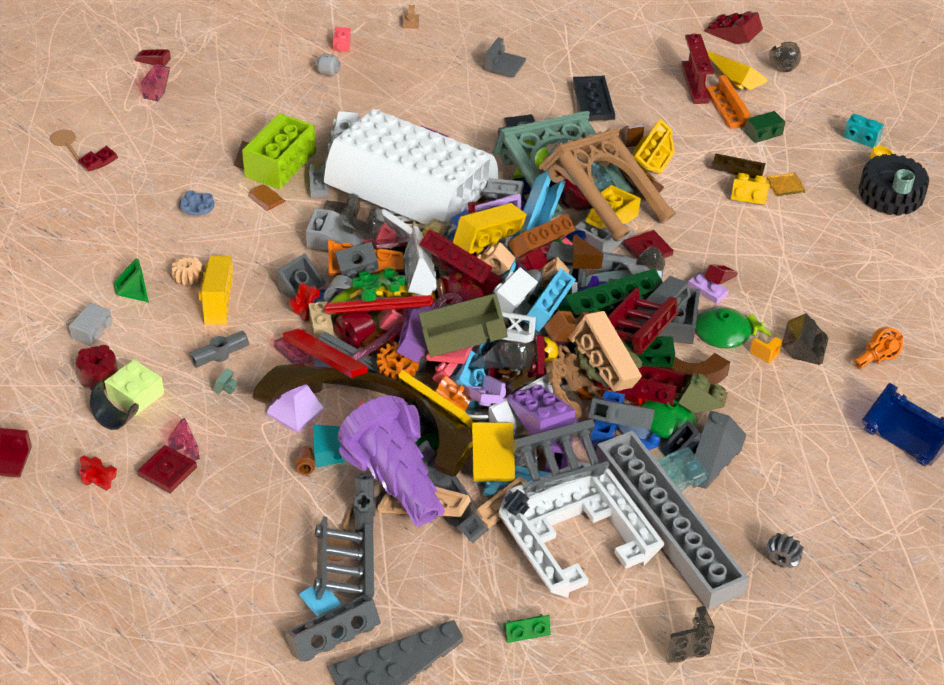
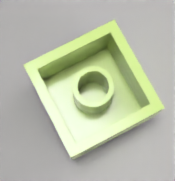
[105,359,164,416]

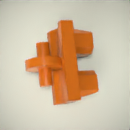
[435,375,471,411]

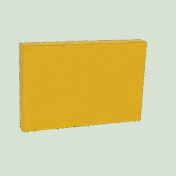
[472,423,515,482]

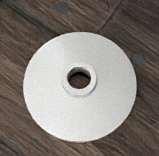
[465,409,489,423]

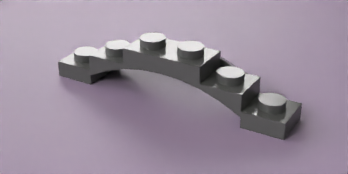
[418,440,489,543]

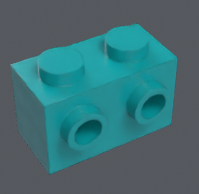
[843,113,884,148]

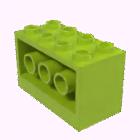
[242,113,317,190]

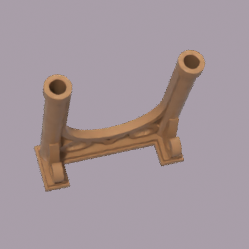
[539,128,676,242]

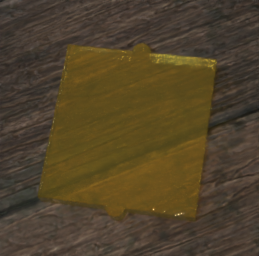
[767,172,805,196]

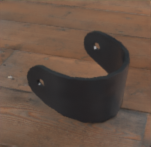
[90,381,139,430]

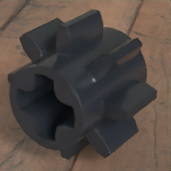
[503,489,530,516]

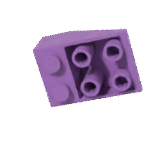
[507,384,575,435]

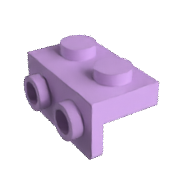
[464,375,506,406]

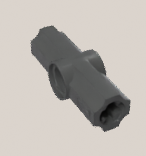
[189,330,249,368]

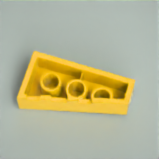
[453,203,527,254]
[199,256,233,325]

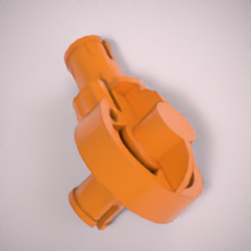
[853,327,904,370]

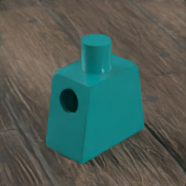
[313,425,346,467]

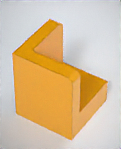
[750,337,782,364]

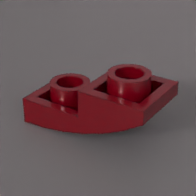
[78,145,118,171]

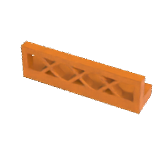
[706,75,750,129]

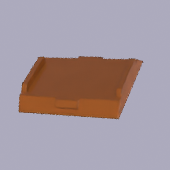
[248,184,286,211]

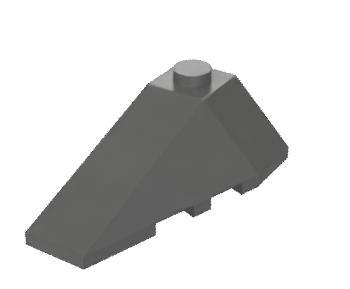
[686,410,746,489]

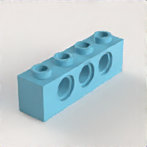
[524,268,576,332]

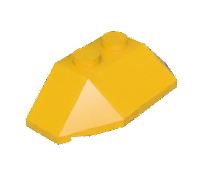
[631,119,674,174]

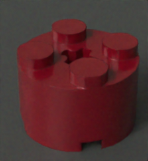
[333,312,376,349]
[76,345,118,390]

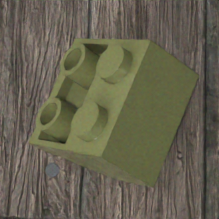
[678,373,728,413]

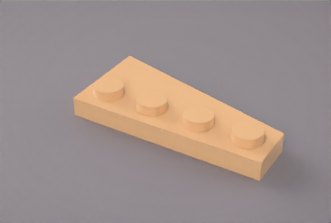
[377,487,471,517]

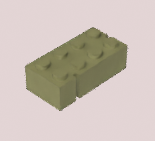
[419,293,508,357]

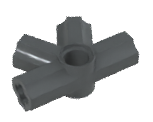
[354,474,376,533]

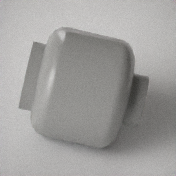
[316,53,341,76]

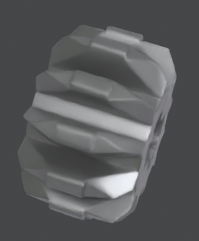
[765,533,804,568]

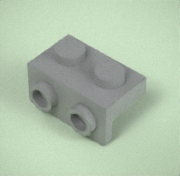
[483,178,524,202]

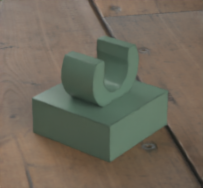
[213,368,238,395]

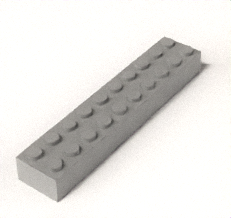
[596,431,748,610]

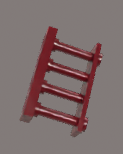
[681,33,714,104]
[419,229,502,294]
[608,288,678,355]
[596,366,686,406]

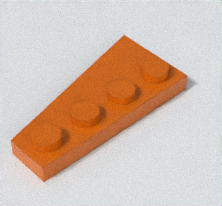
[328,240,404,276]

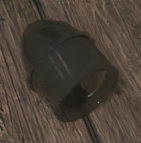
[636,246,665,279]

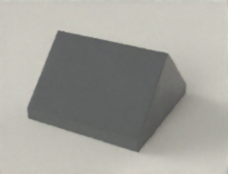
[276,253,326,298]

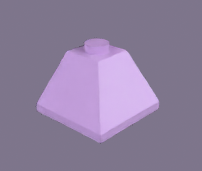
[267,385,323,433]

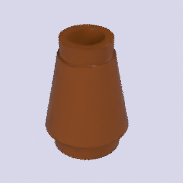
[295,446,316,475]

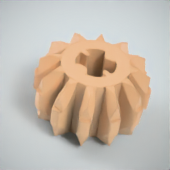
[172,256,203,286]

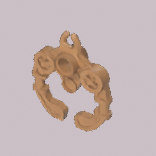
[546,345,602,421]

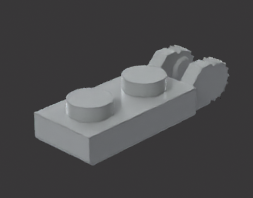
[309,163,329,198]

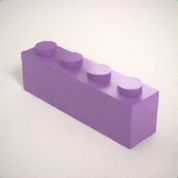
[397,294,436,363]

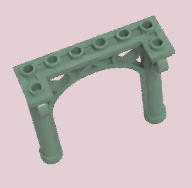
[492,111,635,218]

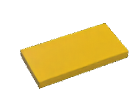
[398,370,474,429]

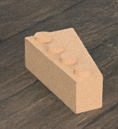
[568,311,642,392]

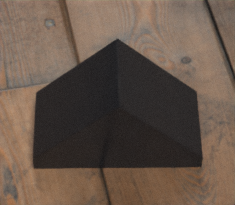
[660,420,701,463]

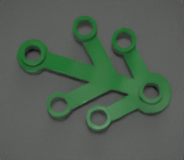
[352,268,406,301]

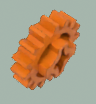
[376,342,419,382]

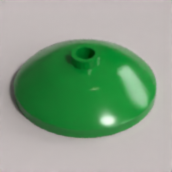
[695,306,751,349]
[640,397,698,439]

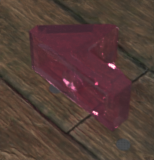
[168,418,200,461]

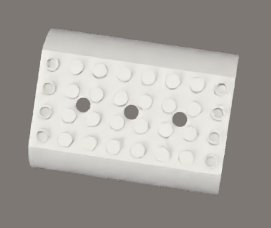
[324,109,498,232]

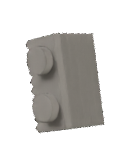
[69,303,112,345]

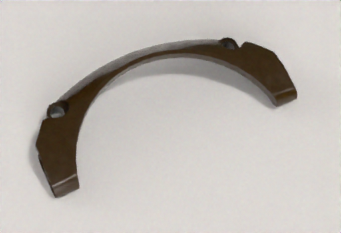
[253,364,473,477]

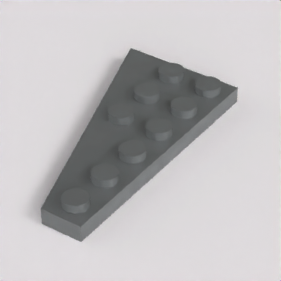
[329,620,463,685]

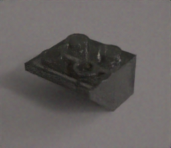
[781,313,829,365]

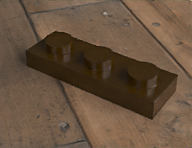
[711,153,766,178]

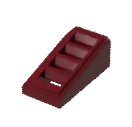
[135,49,171,68]
[704,264,738,285]

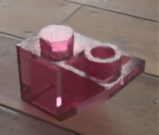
[141,64,170,101]

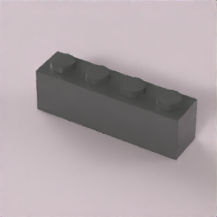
[626,276,691,334]

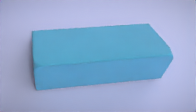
[299,585,342,616]

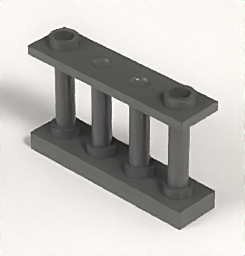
[511,419,609,494]
[313,516,374,600]

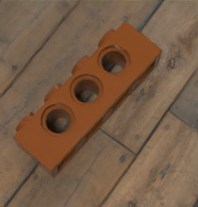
[508,214,575,259]

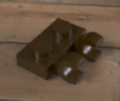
[503,367,536,399]

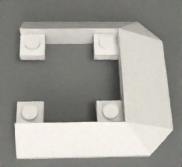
[499,462,664,597]

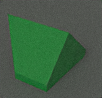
[113,258,149,303]

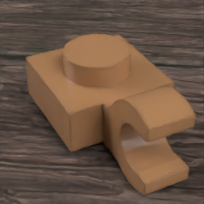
[403,5,419,29]

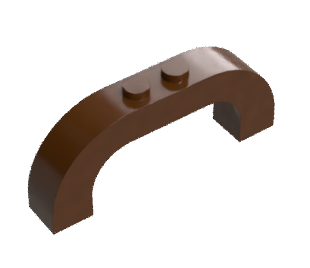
[624,308,730,387]

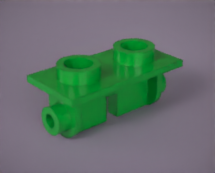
[503,614,551,643]

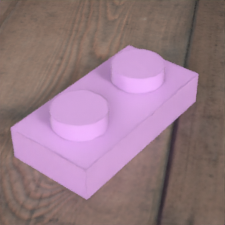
[688,272,729,304]

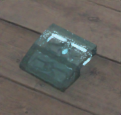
[657,447,710,492]

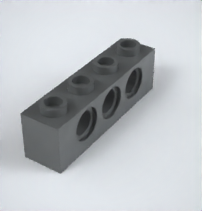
[285,594,381,662]

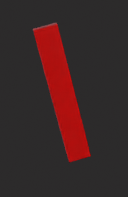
[283,328,367,378]

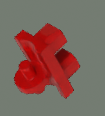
[289,283,320,322]
[78,455,117,491]

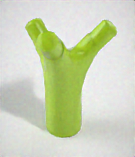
[747,314,772,336]

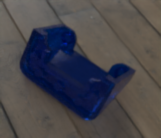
[862,382,944,467]

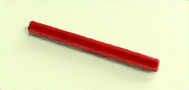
[324,295,434,314]

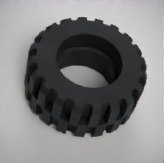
[859,154,929,216]

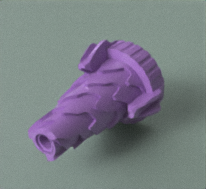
[338,395,445,527]

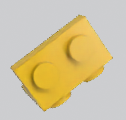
[731,173,769,205]

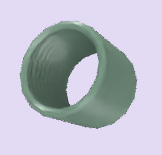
[892,169,915,194]

